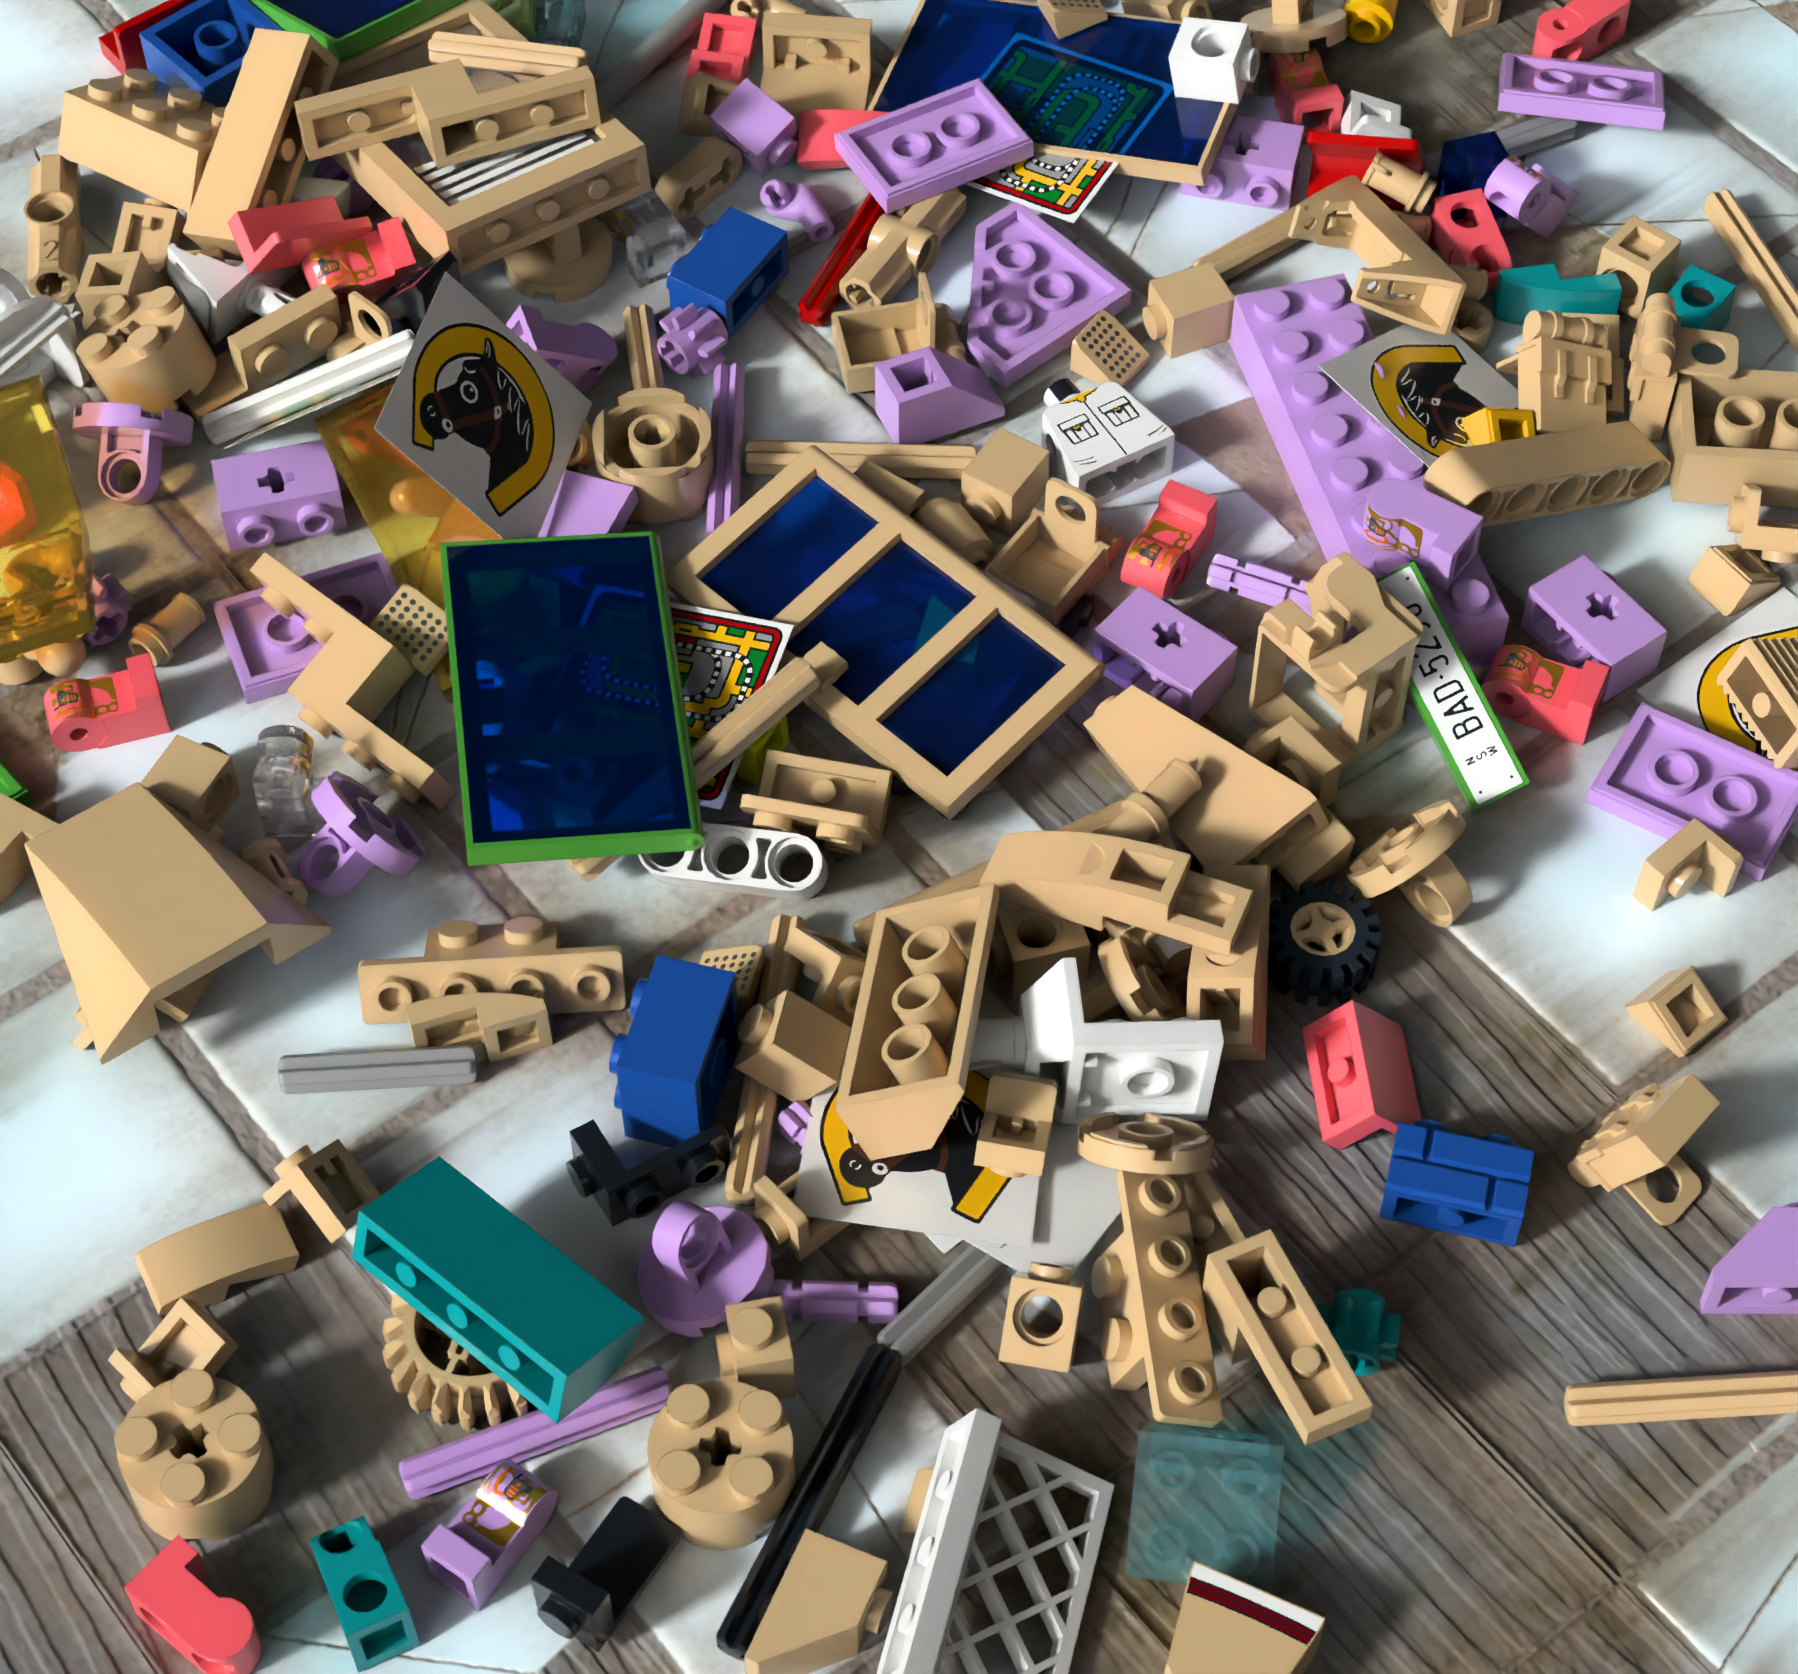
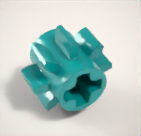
[1318,1288,1401,1376]

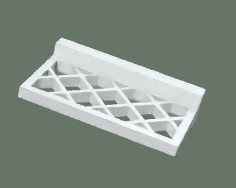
[876,1408,1115,1674]

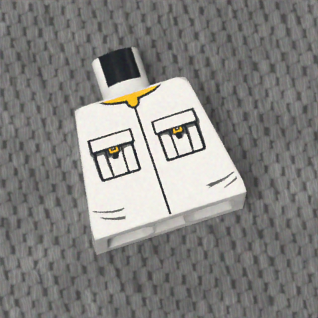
[1041,378,1175,514]

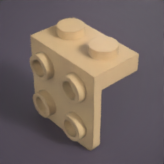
[760,11,873,136]
[740,749,894,855]

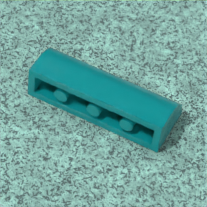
[352,1156,645,1423]

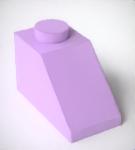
[1699,1202,1798,1314]

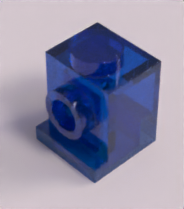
[1435,131,1509,221]

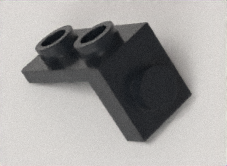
[566,1119,731,1227]
[531,1496,680,1652]

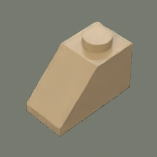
[744,1529,895,1674]

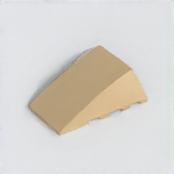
[24,782,332,1065]

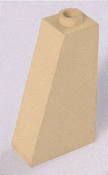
[1083,685,1330,872]

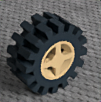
[1268,880,1382,1007]

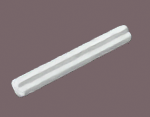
[202,329,416,445]

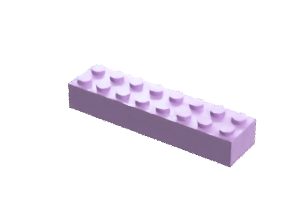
[1230,273,1509,670]

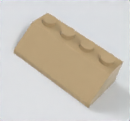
[834,883,1000,1161]

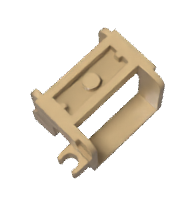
[1248,551,1423,772]

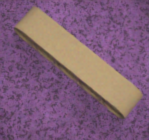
[1423,421,1671,528]

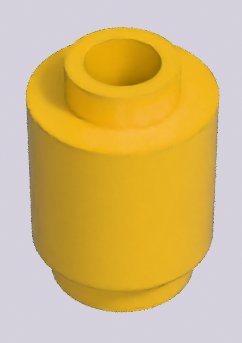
[1342,0,1399,43]

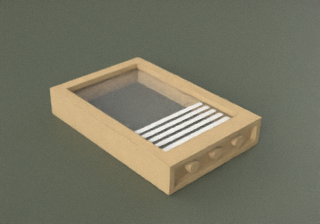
[329,0,652,276]

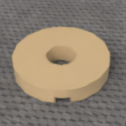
[1076,1112,1214,1175]

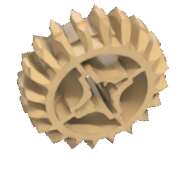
[382,1295,529,1433]

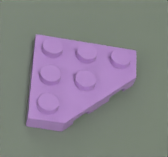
[967,202,1132,388]

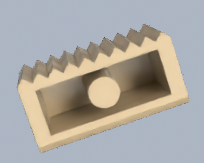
[1717,636,1798,769]

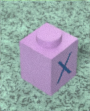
[709,78,798,179]

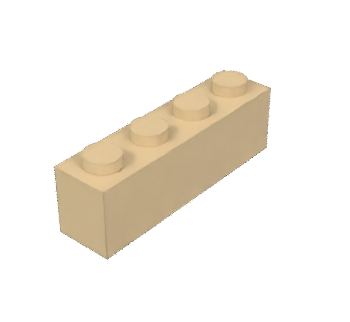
[182,28,339,262]

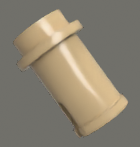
[1361,150,1437,214]
[128,593,206,667]

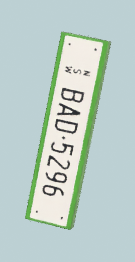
[1376,561,1530,813]

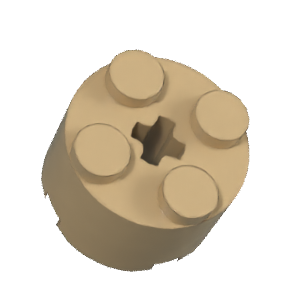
[76,286,217,418]
[592,387,714,524]
[114,1369,274,1542]
[647,1380,796,1550]

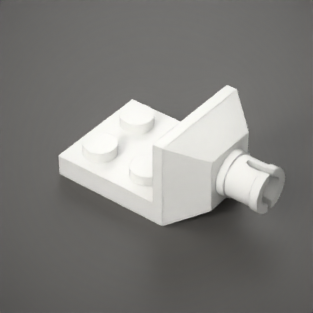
[968,957,1224,1125]

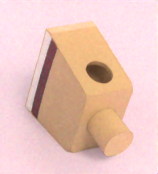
[1164,1561,1326,1674]

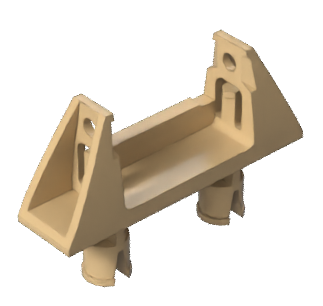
[1288,175,1488,335]

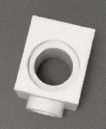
[1168,17,1259,104]

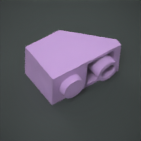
[875,346,1005,444]

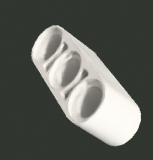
[638,818,828,900]

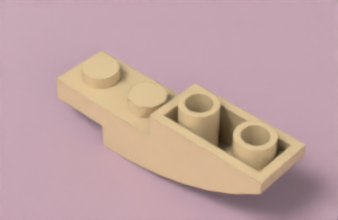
[979,830,1253,957]

